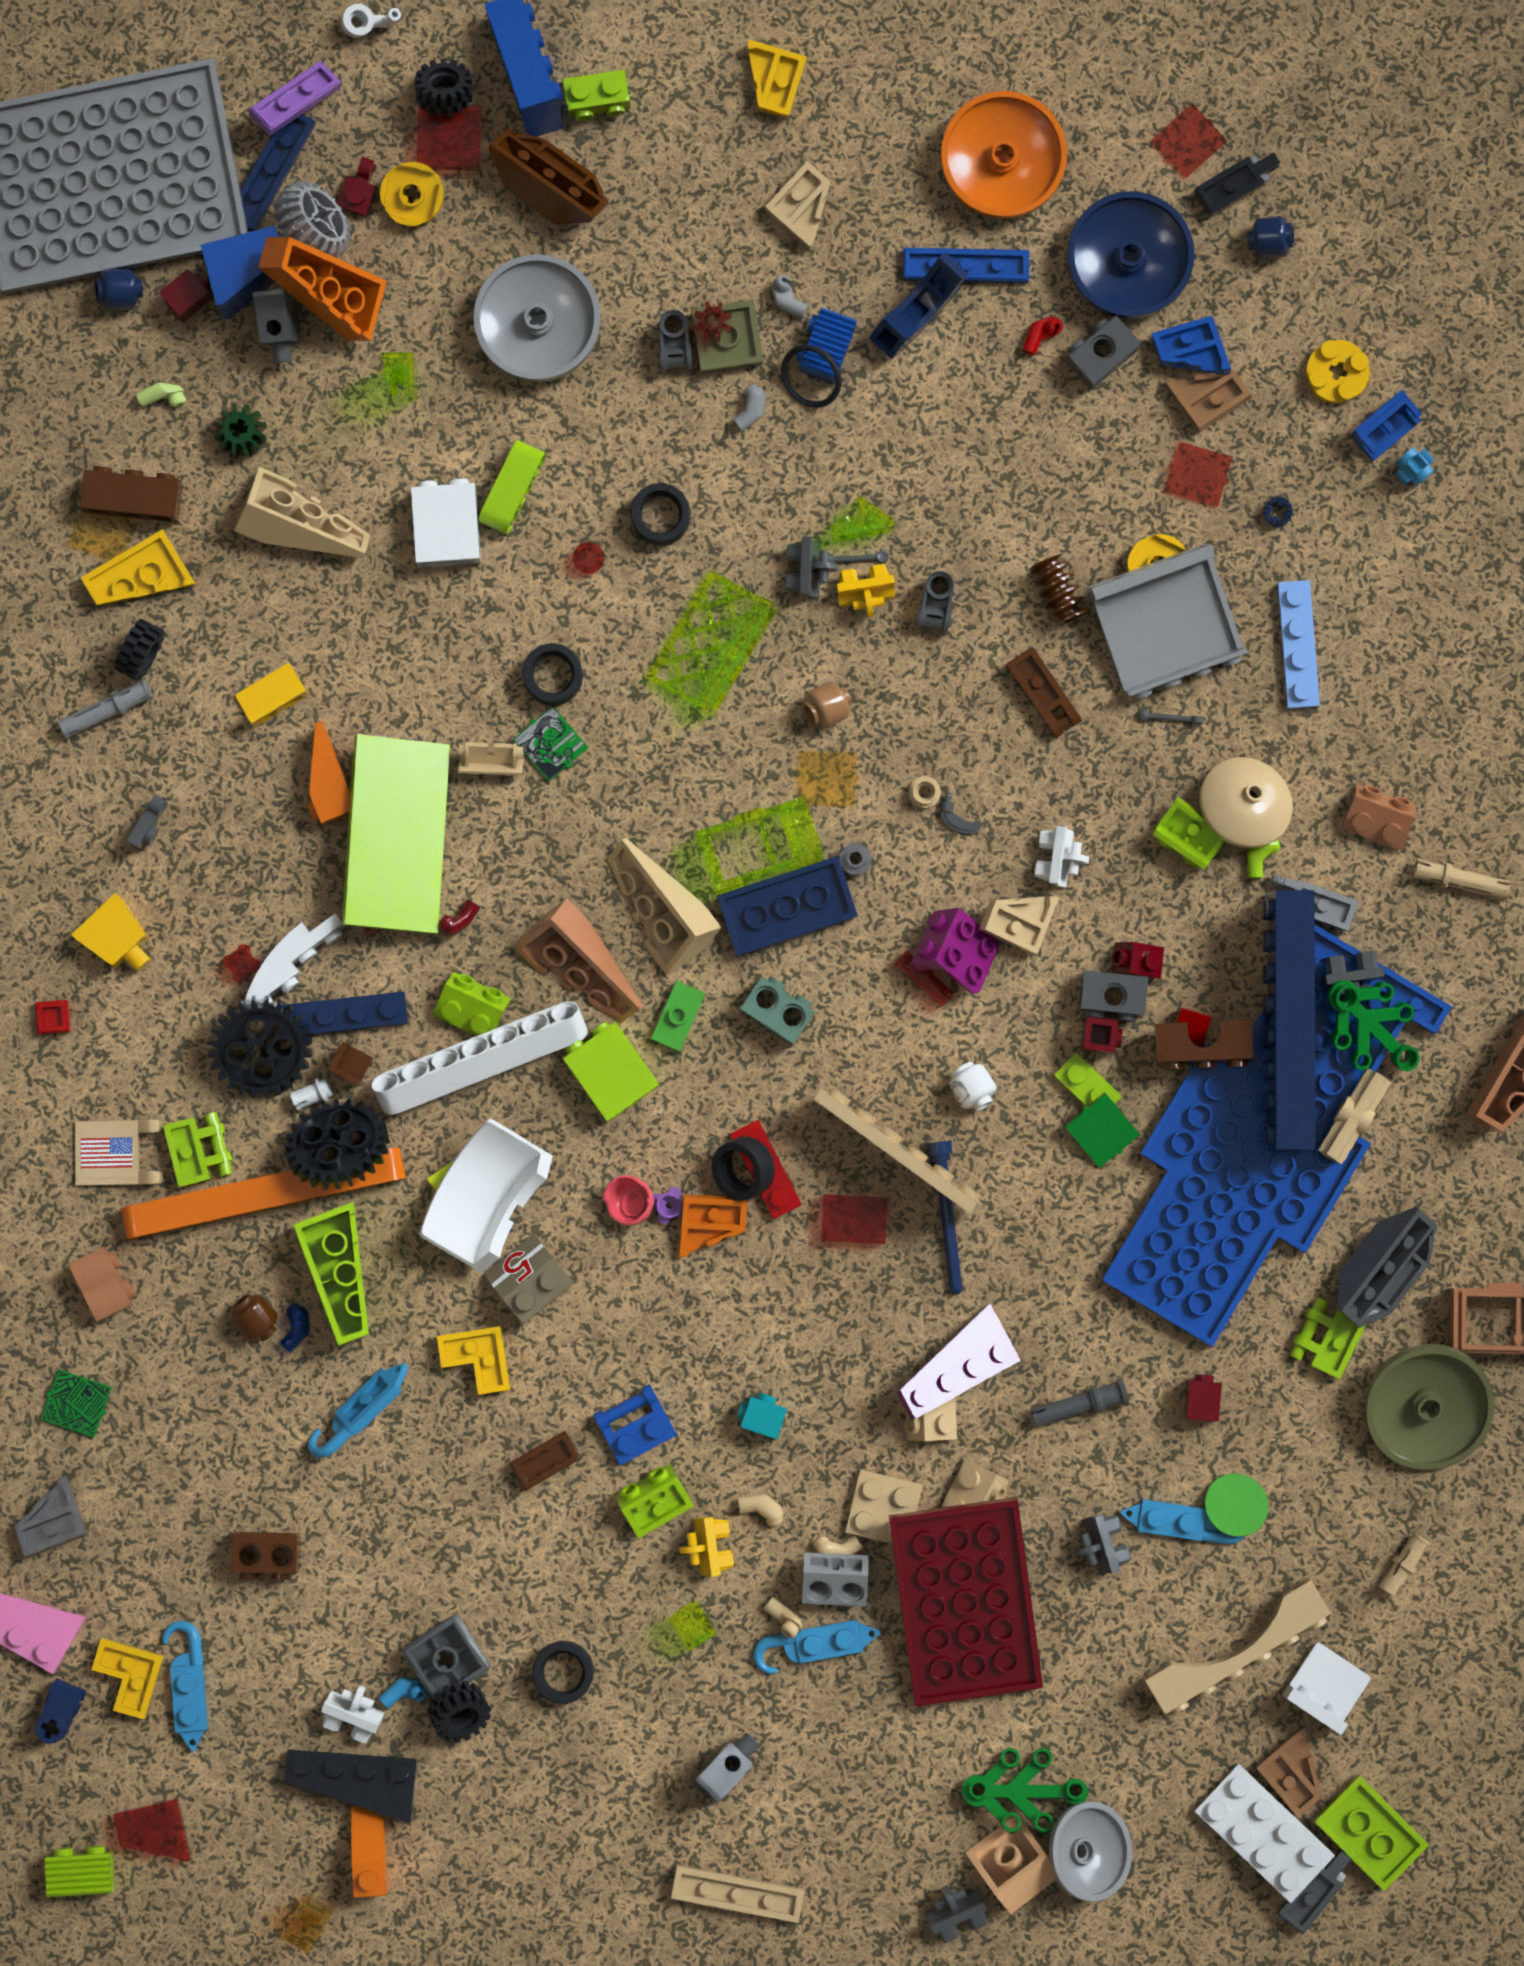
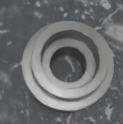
[840,843,872,875]

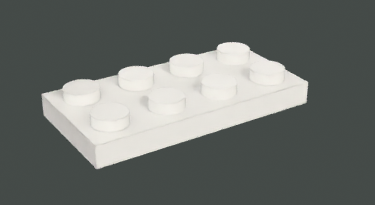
[1195,1764,1335,1903]

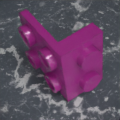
[910,908,999,994]

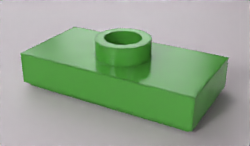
[651,980,706,1052]

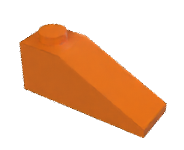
[307,721,351,826]
[351,1806,389,1898]

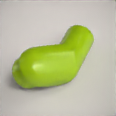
[1247,839,1280,879]

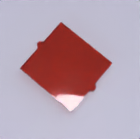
[1152,104,1227,178]
[1165,441,1232,507]

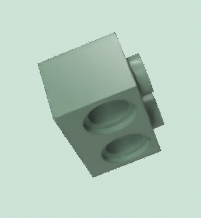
[740,976,815,1045]

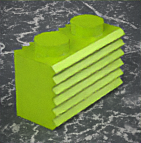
[44,1845,116,1897]

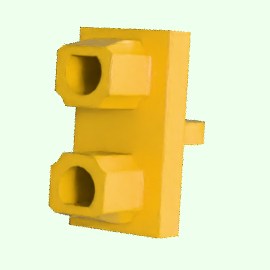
[837,564,895,617]
[679,1517,734,1577]

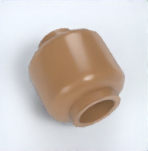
[802,682,851,729]

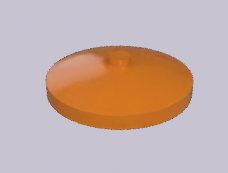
[940,91,1067,219]

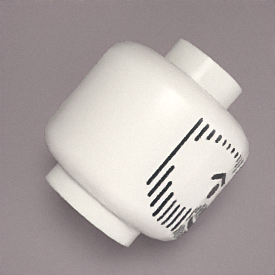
[949,1062,997,1111]

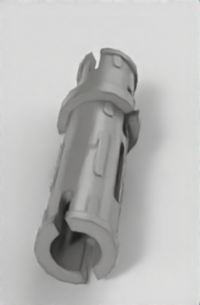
[58,679,153,739]

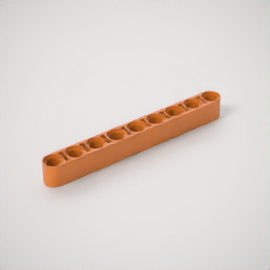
[120,1147,406,1240]

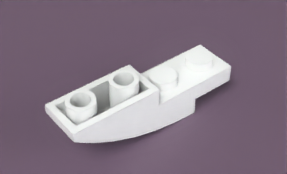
[245,914,345,1005]

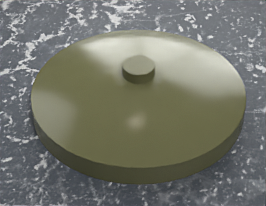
[1364,1344,1495,1470]

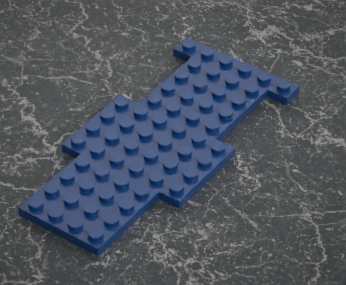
[1101,925,1452,1347]

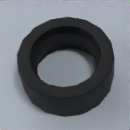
[630,483,691,546]
[522,643,583,706]
[711,1136,775,1201]
[532,1641,594,1704]

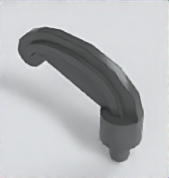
[940,793,981,834]

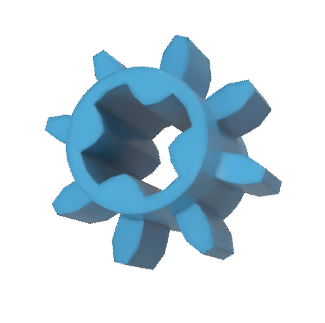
[1395,447,1435,487]

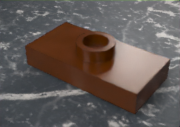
[509,1430,581,1491]

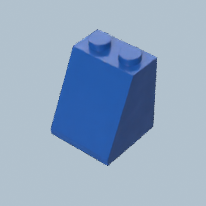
[201,225,284,320]

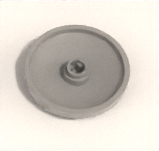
[474,254,601,382]

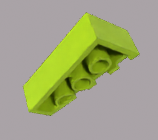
[293,1202,369,1347]

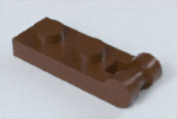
[1006,647,1082,739]

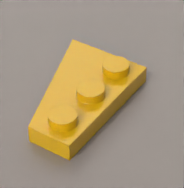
[80,529,196,606]

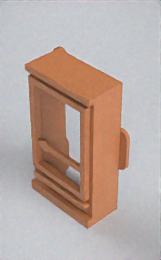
[1448,1283,1524,1359]

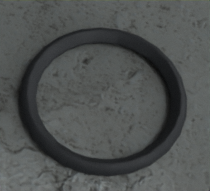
[781,344,842,408]

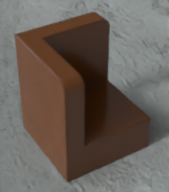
[327,1042,374,1086]

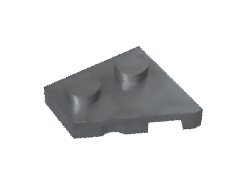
[14,1475,88,1558]

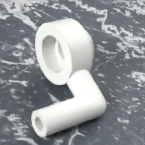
[341,4,401,38]

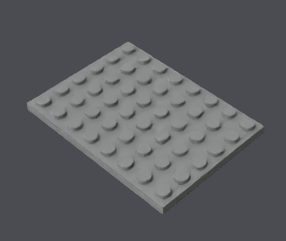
[0,58,248,294]

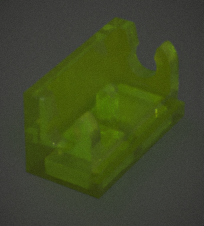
[381,352,418,400]

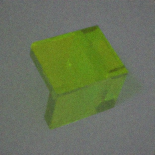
[668,1600,717,1652]

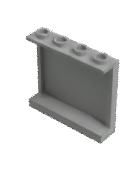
[1087,543,1248,699]

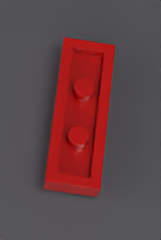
[730,1119,802,1219]

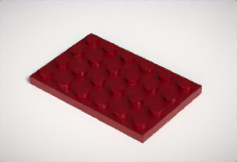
[888,1497,1043,1706]

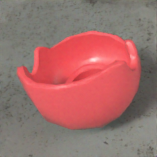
[603,1175,654,1226]

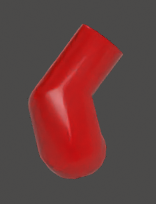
[1021,316,1063,356]

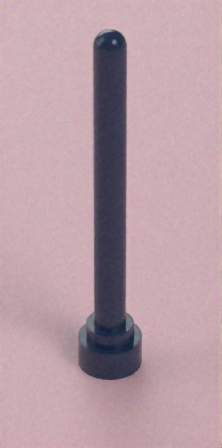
[926,1140,963,1295]

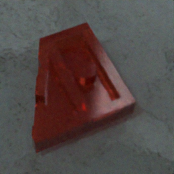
[113,1798,192,1862]

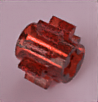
[694,302,732,342]

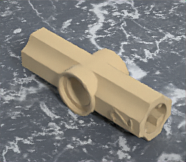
[1317,1068,1392,1165]

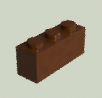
[80,466,183,523]

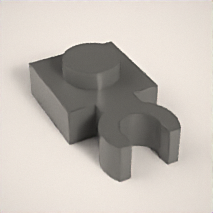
[127,795,168,850]

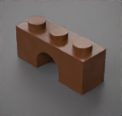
[1155,1020,1254,1071]

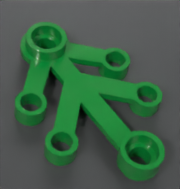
[1328,980,1420,1072]
[962,1748,1088,1834]

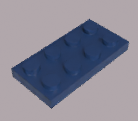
[717,856,858,957]

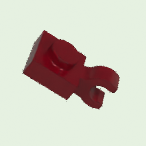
[337,157,378,218]

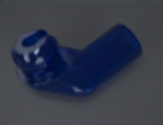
[279,1303,310,1353]

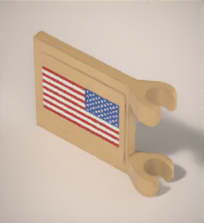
[75,1120,163,1186]

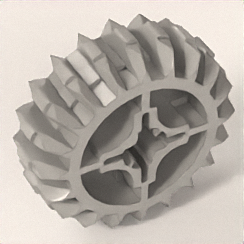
[273,180,352,258]

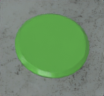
[1205,1473,1269,1537]

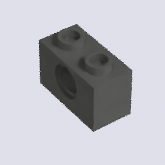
[1066,315,1141,391]
[1078,970,1148,1022]

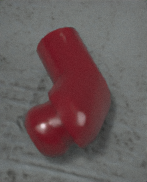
[438,899,481,937]

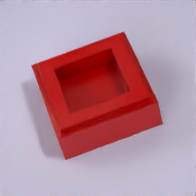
[35,1000,71,1035]

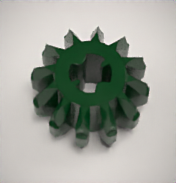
[213,404,267,458]

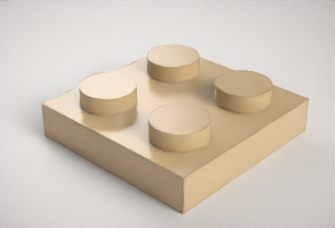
[845,1469,923,1544]

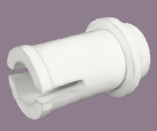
[290,1078,333,1111]

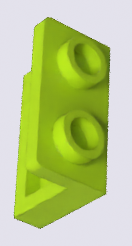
[1152,797,1224,870]
[432,972,511,1036]

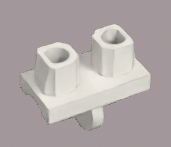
[1035,826,1089,888]
[321,1685,385,1743]

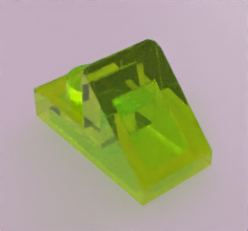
[830,495,895,542]

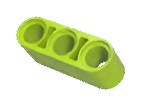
[478,439,546,535]

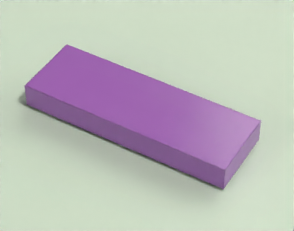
[249,61,341,136]

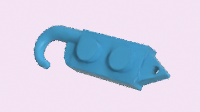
[308,1363,409,1458]
[1119,1499,1245,1545]
[753,1619,881,1674]
[162,1621,209,1752]

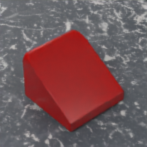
[1175,1008,1212,1047]

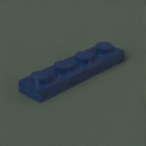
[240,114,316,231]
[281,991,408,1035]

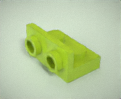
[563,69,631,121]
[615,1464,694,1539]

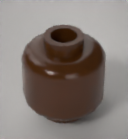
[230,1293,278,1342]

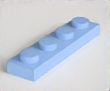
[1277,580,1320,709]

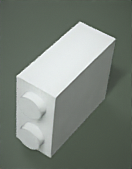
[411,479,481,568]

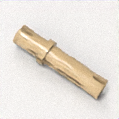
[1412,858,1511,901]

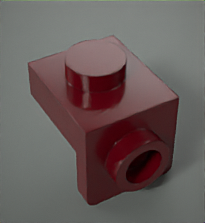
[1112,942,1164,979]

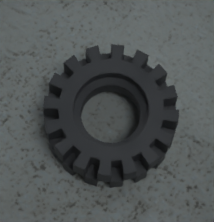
[415,58,473,117]
[114,619,165,681]
[427,1681,491,1743]

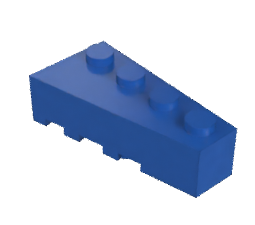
[484,0,564,137]

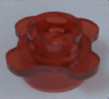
[223,944,261,982]

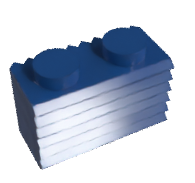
[796,307,857,384]

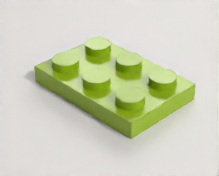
[1313,1774,1429,1891]

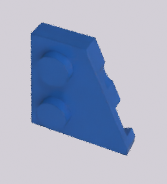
[1151,315,1231,375]

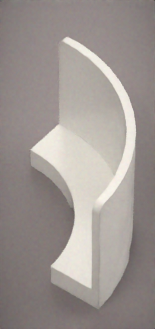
[419,1119,552,1273]

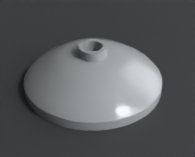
[1049,1802,1132,1901]

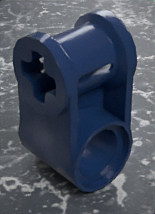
[36,1678,86,1744]

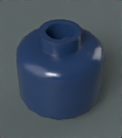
[1247,216,1295,259]
[95,268,143,311]

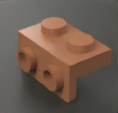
[1341,785,1416,850]

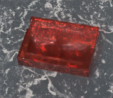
[821,1194,888,1244]

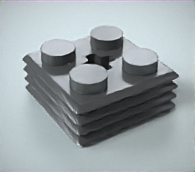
[402,1614,490,1700]

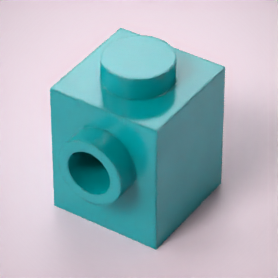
[736,1392,787,1439]

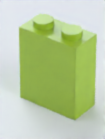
[563,1021,660,1122]

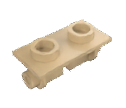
[458,742,524,776]

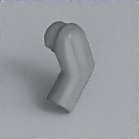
[771,275,809,319]
[732,384,766,432]

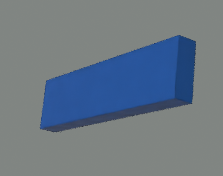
[903,247,1030,283]

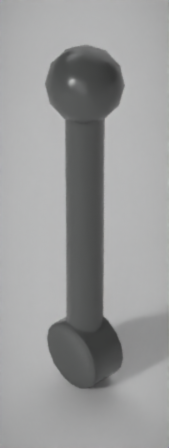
[829,550,889,564]
[1137,709,1204,724]

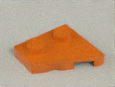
[679,1194,748,1257]

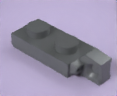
[1276,1848,1351,1935]

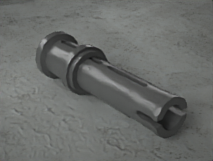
[1030,1377,1130,1428]

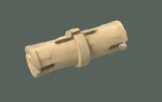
[1378,1532,1431,1598]

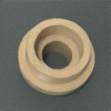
[909,776,941,808]

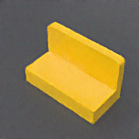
[236,663,309,728]

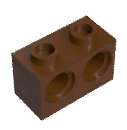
[231,1532,300,1580]

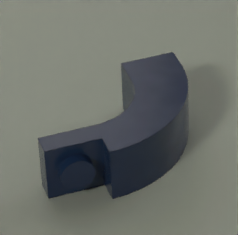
[869,252,968,359]

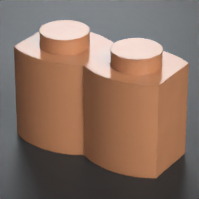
[68,1247,136,1322]

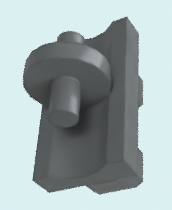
[786,536,838,598]
[1321,951,1384,1004]
[1074,1515,1131,1575]
[925,1885,987,1943]

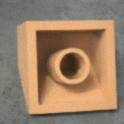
[966,1813,1056,1914]

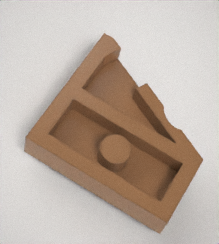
[1165,369,1252,432]
[1255,1726,1323,1818]

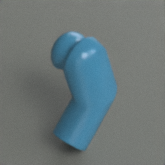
[378,1677,427,1709]

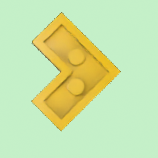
[437,1326,511,1395]
[91,1638,164,1720]

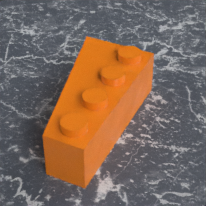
[258,237,387,341]

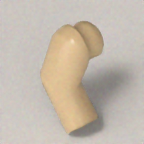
[738,1494,784,1527]
[813,1535,863,1555]
[763,1596,803,1638]

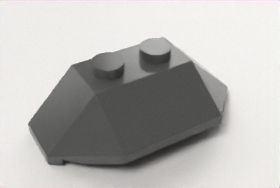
[1338,1207,1438,1328]

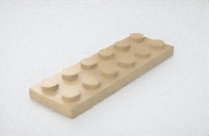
[814,1088,983,1215]

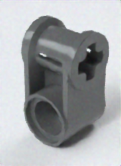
[659,309,692,373]
[916,571,954,635]

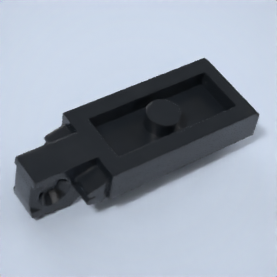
[1194,152,1281,217]

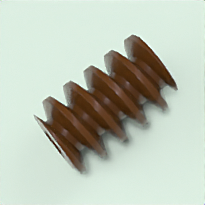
[1029,554,1089,626]

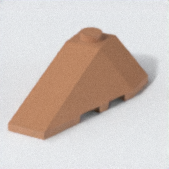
[513,898,643,1023]

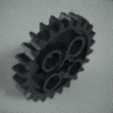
[208,995,312,1098]
[284,1098,390,1190]

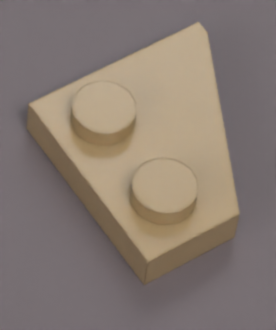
[765,161,830,250]
[979,896,1059,955]

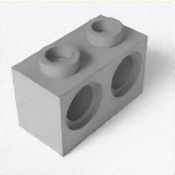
[802,1553,868,1607]

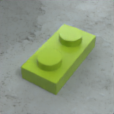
[1053,1052,1122,1106]

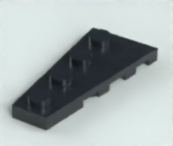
[284,1749,417,1826]

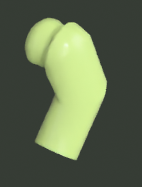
[137,382,186,408]

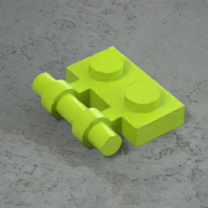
[163,1112,233,1188]
[1290,1298,1367,1380]

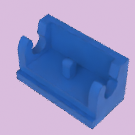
[1350,389,1422,461]

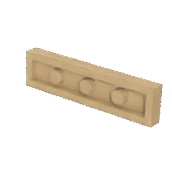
[671,1865,805,1923]

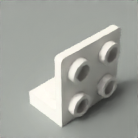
[1282,1642,1371,1735]

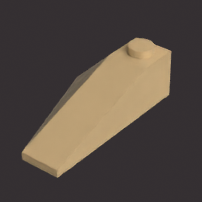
[234,467,370,558]
[608,838,722,975]

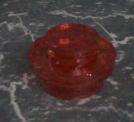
[573,542,604,574]

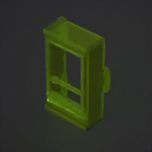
[695,796,824,898]

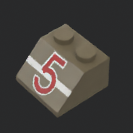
[484,1233,574,1324]

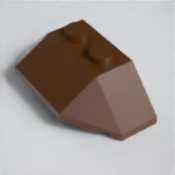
[488,129,608,225]

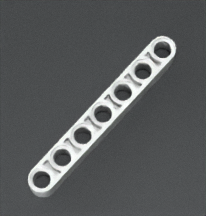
[372,1001,588,1115]

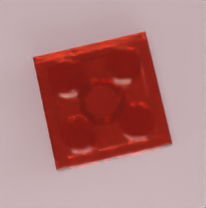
[417,104,482,171]

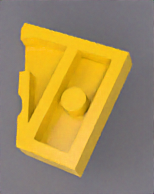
[748,39,807,119]

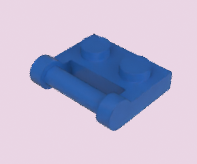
[593,1384,677,1465]

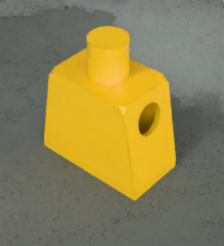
[71,893,151,972]

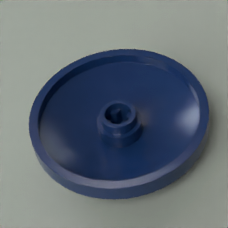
[1067,191,1195,319]

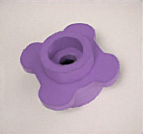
[653,1187,682,1224]

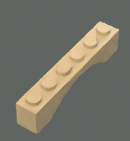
[1142,1578,1331,1715]

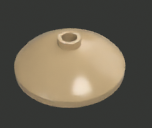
[1199,757,1293,848]

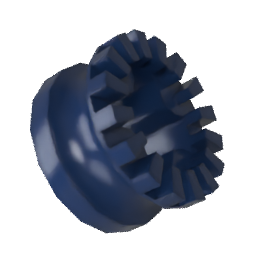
[1263,497,1293,527]

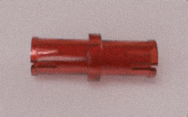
[894,950,955,1007]

